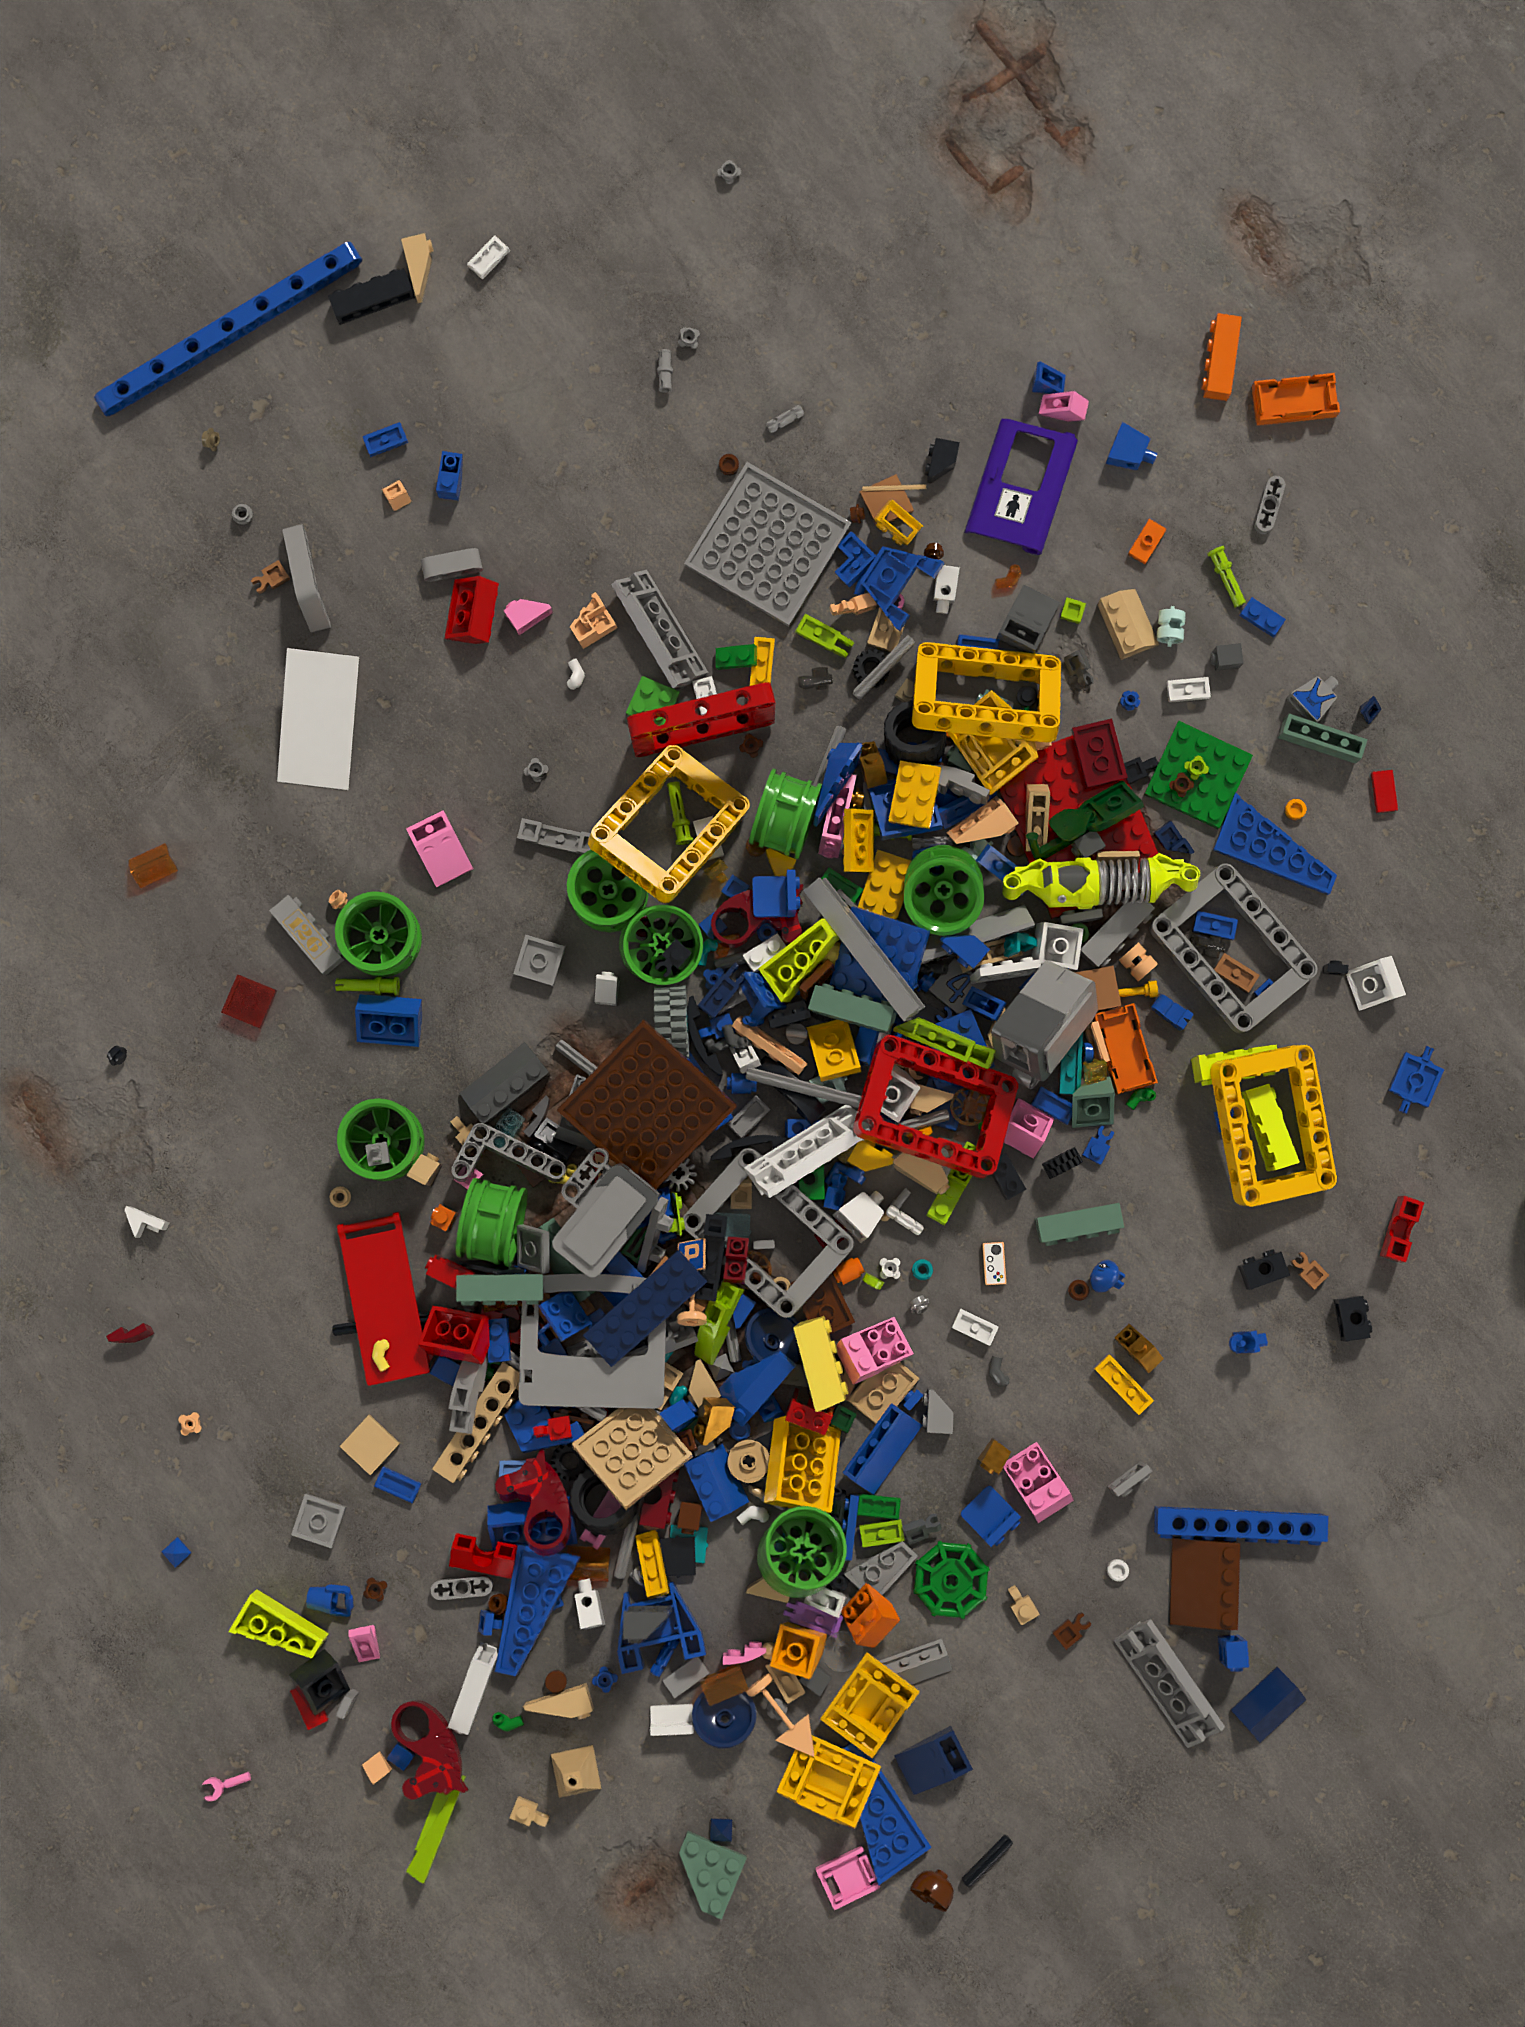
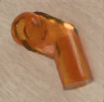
[995,564,1022,589]
[716,932,740,957]

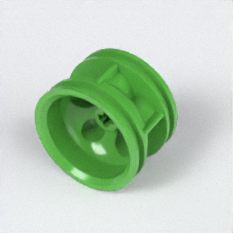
[904,845,984,936]
[567,850,649,932]

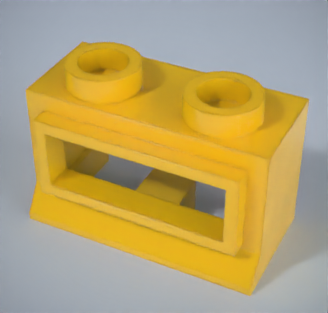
[873,500,923,546]

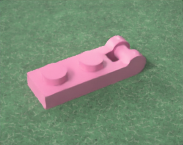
[579,1491,621,1550]

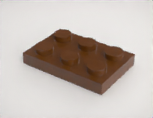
[790,1273,855,1335]

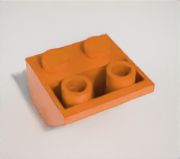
[841,1583,900,1648]

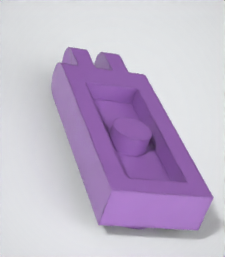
[783,1600,843,1637]

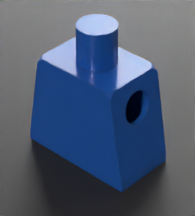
[1106,422,1158,470]

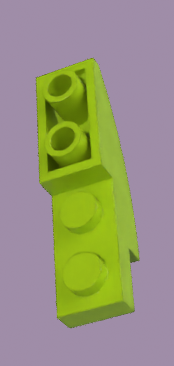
[926,1141,976,1225]
[695,1280,744,1365]

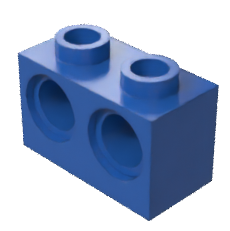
[1218,1635,1249,1672]

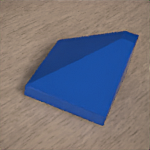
[758,1395,785,1423]

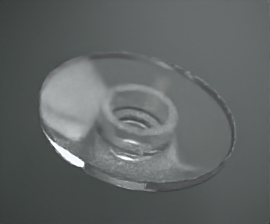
[822,1631,864,1672]

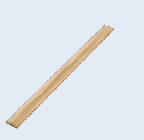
[862,485,926,491]

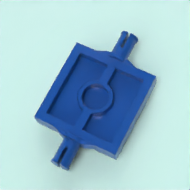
[1388,1046,1444,1114]

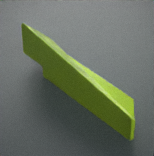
[893,1017,996,1069]
[406,1775,466,1884]

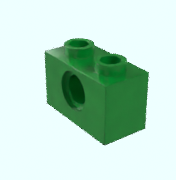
[795,1164,825,1200]

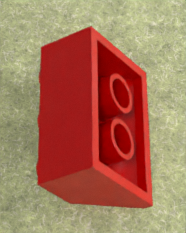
[444,576,499,644]
[418,1306,490,1364]

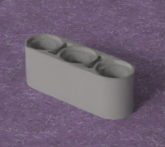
[421,548,482,582]

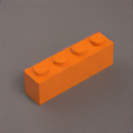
[1201,313,1242,401]

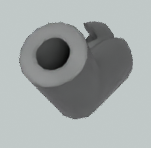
[704,1038,730,1054]
[989,1356,1010,1387]

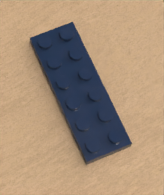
[583,1250,707,1367]

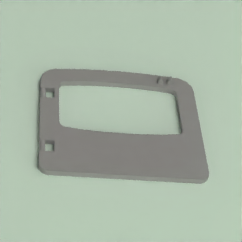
[519,1274,666,1409]

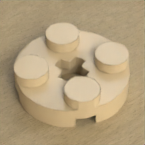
[727,1439,769,1483]

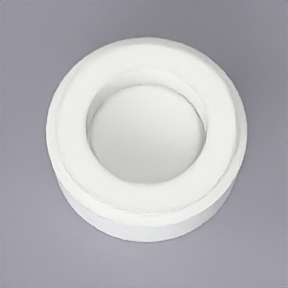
[1107,1559,1129,1581]

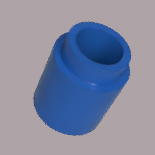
[727,1073,757,1094]

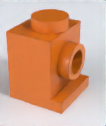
[430,1204,459,1232]

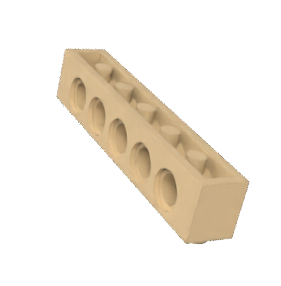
[432,1361,526,1483]

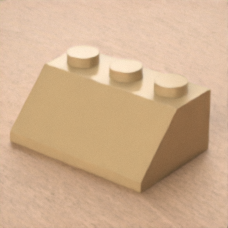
[1097,589,1159,660]

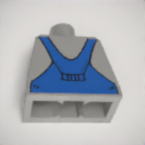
[1287,676,1339,723]

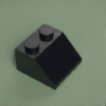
[289,1649,350,1716]

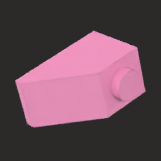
[1039,391,1089,422]
[503,599,553,635]

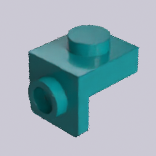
[1004,932,1037,958]

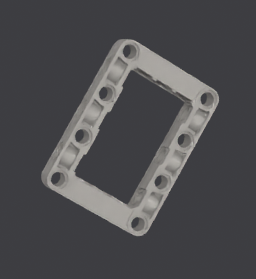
[1149,863,1318,1034]
[683,1148,854,1318]

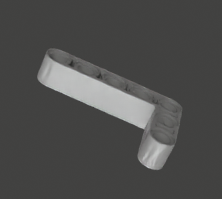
[283,524,331,633]
[452,1123,566,1182]

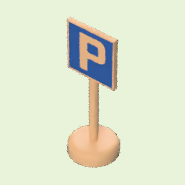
[677,1238,707,1326]

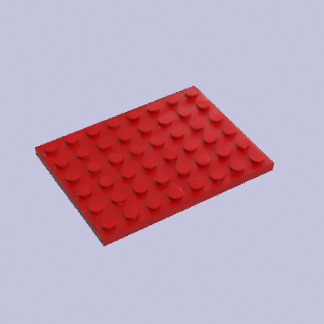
[998,735,1158,919]

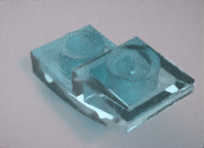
[494,1107,526,1148]

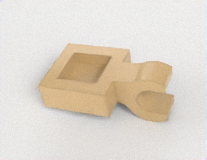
[450,1116,484,1153]
[1008,1585,1040,1626]
[510,1796,550,1827]

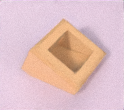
[382,480,411,511]
[362,1751,392,1784]

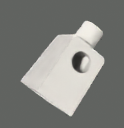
[933,565,960,614]
[833,1191,884,1243]
[575,1579,605,1630]

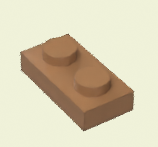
[1214,953,1260,993]

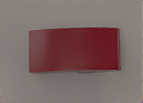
[723,1236,749,1284]

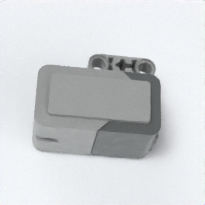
[991,960,1098,1089]
[552,1148,661,1277]

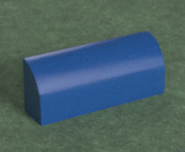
[842,1403,922,1495]

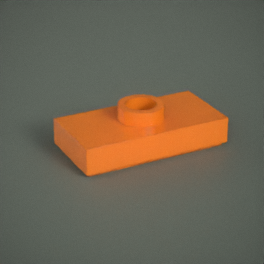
[1128,519,1167,564]

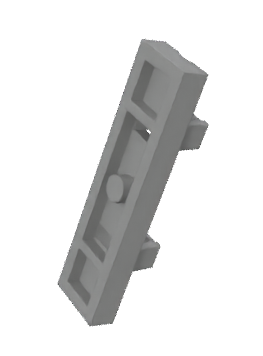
[637,1196,674,1273]

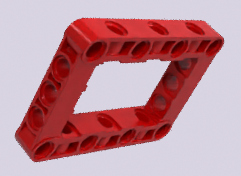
[627,682,776,757]
[853,1035,1018,1178]

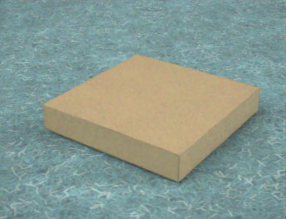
[340,1415,400,1475]

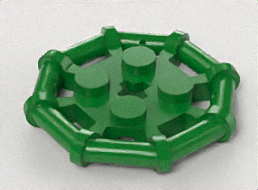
[913,1541,990,1620]

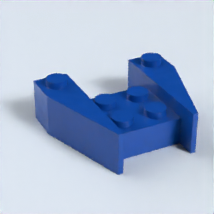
[617,1581,707,1674]

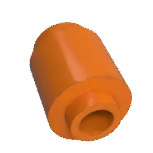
[832,1257,865,1285]

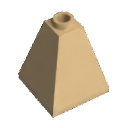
[893,1153,950,1195]
[551,1745,601,1798]

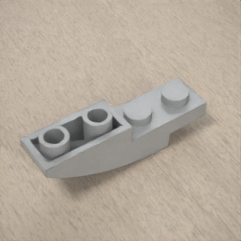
[931,765,990,805]
[449,1351,488,1434]

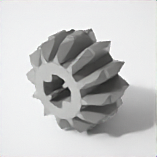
[663,1158,697,1192]

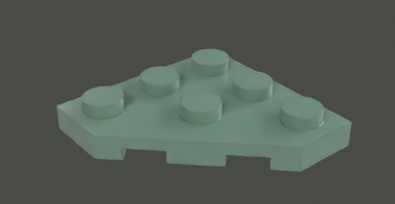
[679,1831,747,1920]

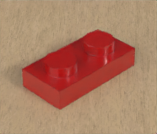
[290,1688,329,1730]

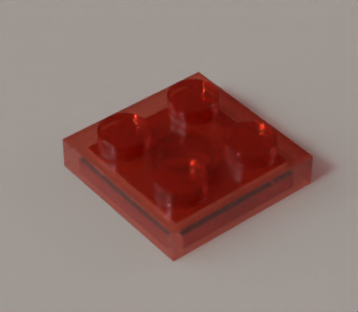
[221,974,277,1029]

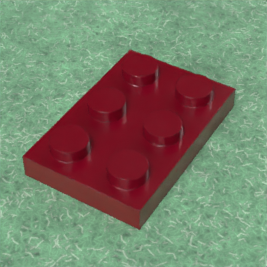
[1071,718,1128,789]

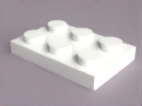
[970,957,1041,984]

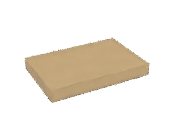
[848,1362,920,1424]

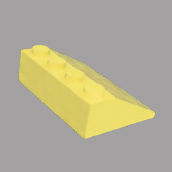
[794,1316,849,1412]

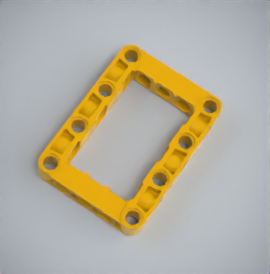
[912,642,1061,743]
[588,745,750,903]
[1210,1045,1337,1207]

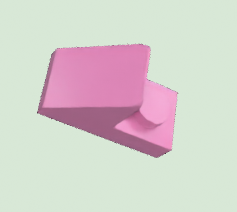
[349,1625,380,1662]

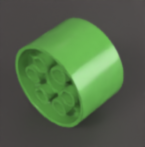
[619,905,703,985]
[757,1506,847,1598]

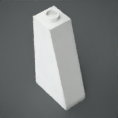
[448,1642,499,1735]

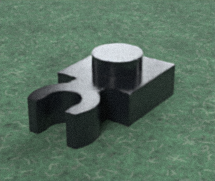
[655,939,691,977]

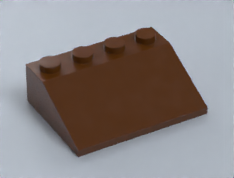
[1169,1538,1240,1630]

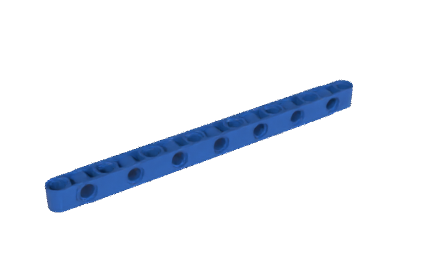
[94,242,362,416]

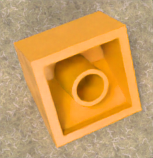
[770,1622,827,1679]

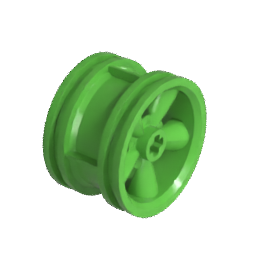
[749,768,822,860]
[335,892,422,977]
[337,1099,425,1181]
[456,1178,528,1268]

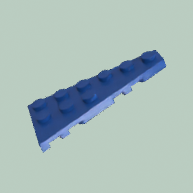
[1212,792,1337,895]
[495,1543,581,1676]
[842,1742,932,1885]

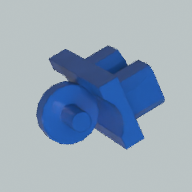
[1229,1331,1268,1353]

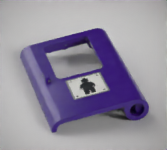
[964,419,1078,555]

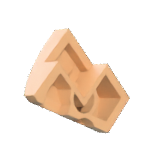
[570,592,618,649]

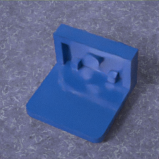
[752,870,800,918]
[961,1485,1021,1547]

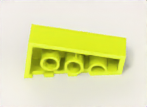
[758,919,839,1002]
[1191,1044,1277,1086]
[1241,1084,1300,1172]
[229,1589,329,1658]

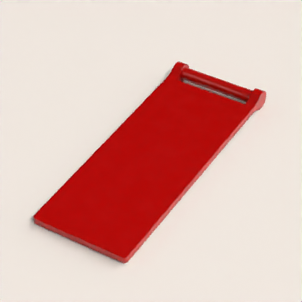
[337,1212,430,1386]

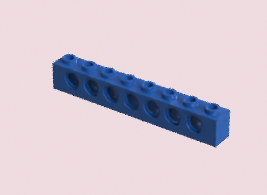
[1154,1506,1328,1545]

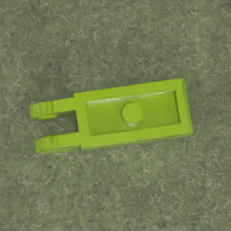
[795,614,854,658]

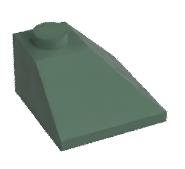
[1072,1077,1115,1128]

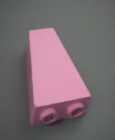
[818,774,857,858]

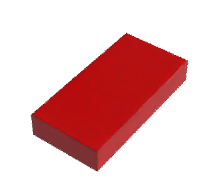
[1371,770,1398,813]

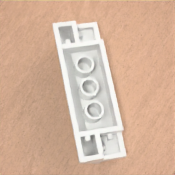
[744,1105,870,1198]

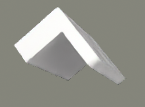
[650,1704,694,1736]

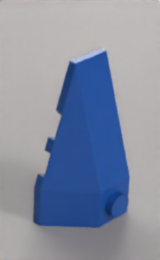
[813,743,863,827]
[719,1351,796,1427]

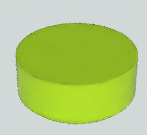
[862,1273,884,1290]

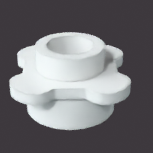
[879,1258,900,1279]

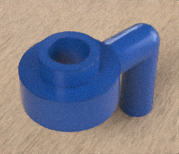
[824,1162,866,1186]

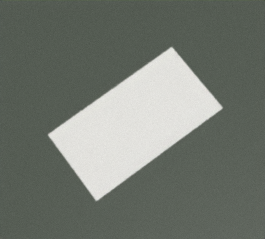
[277,648,359,790]

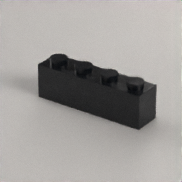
[328,268,415,325]

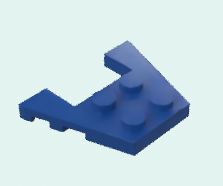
[860,546,945,631]
[504,1399,585,1453]

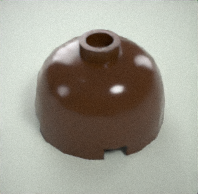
[910,1869,954,1912]

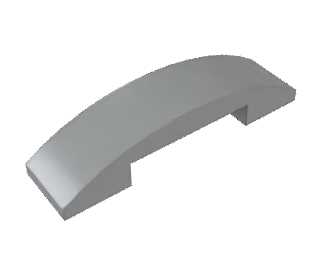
[517,818,602,854]

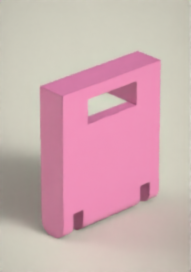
[816,1846,881,1910]

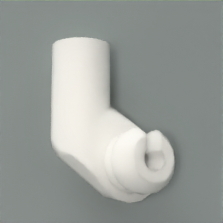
[567,659,585,690]
[737,1506,769,1525]

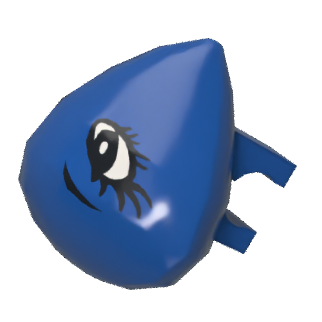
[1090,1260,1125,1292]

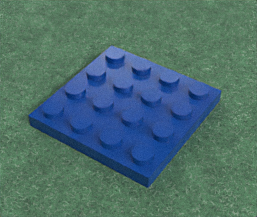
[830,906,930,1003]

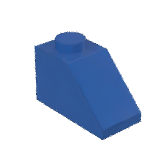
[659,1399,698,1433]

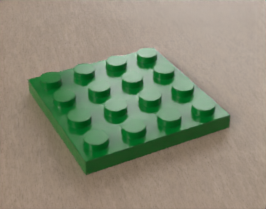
[1144,721,1253,829]

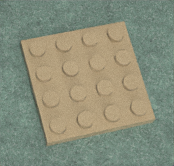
[572,1408,693,1510]

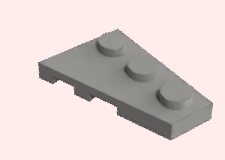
[844,1541,918,1595]

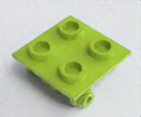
[668,1192,685,1235]

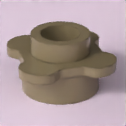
[202,428,220,452]

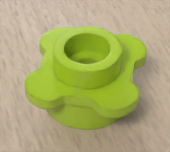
[1184,756,1209,780]

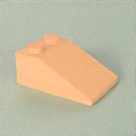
[946,796,1018,844]

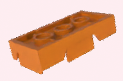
[1251,373,1340,426]
[1093,1003,1158,1095]

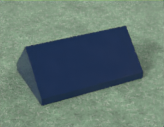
[1230,1667,1307,1743]

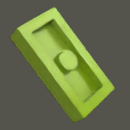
[859,1519,905,1548]

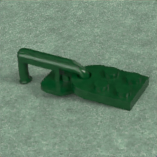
[1026,780,1144,860]

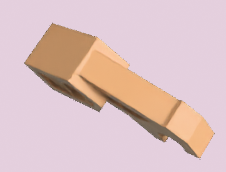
[829,592,877,616]

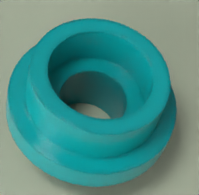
[912,1259,933,1280]

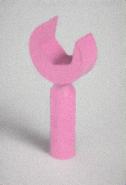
[203,1772,251,1801]

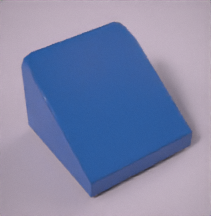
[387,1741,416,1771]

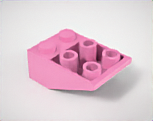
[406,811,473,887]
[836,1317,914,1385]
[1003,1442,1074,1523]

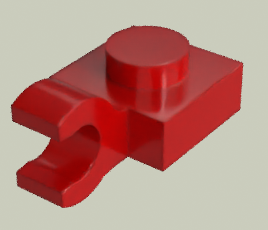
[533,1416,572,1442]

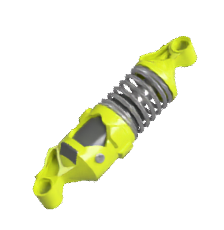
[1002,853,1200,909]

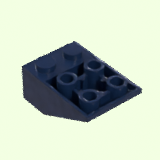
[894,1726,973,1795]

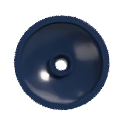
[745,1308,801,1363]
[692,1683,756,1749]

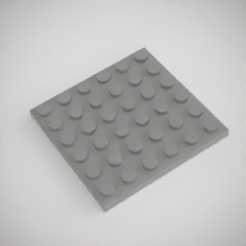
[684,462,852,627]

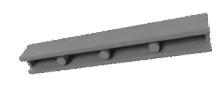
[803,878,925,1022]

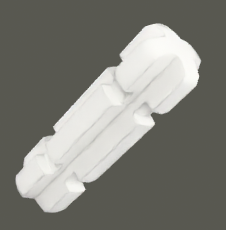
[886,1205,924,1235]

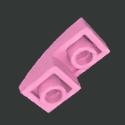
[723,1641,766,1665]

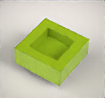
[1060,598,1086,624]

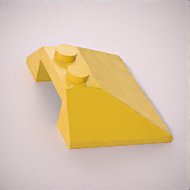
[947,690,1038,795]
[820,1653,920,1758]
[777,1735,881,1828]

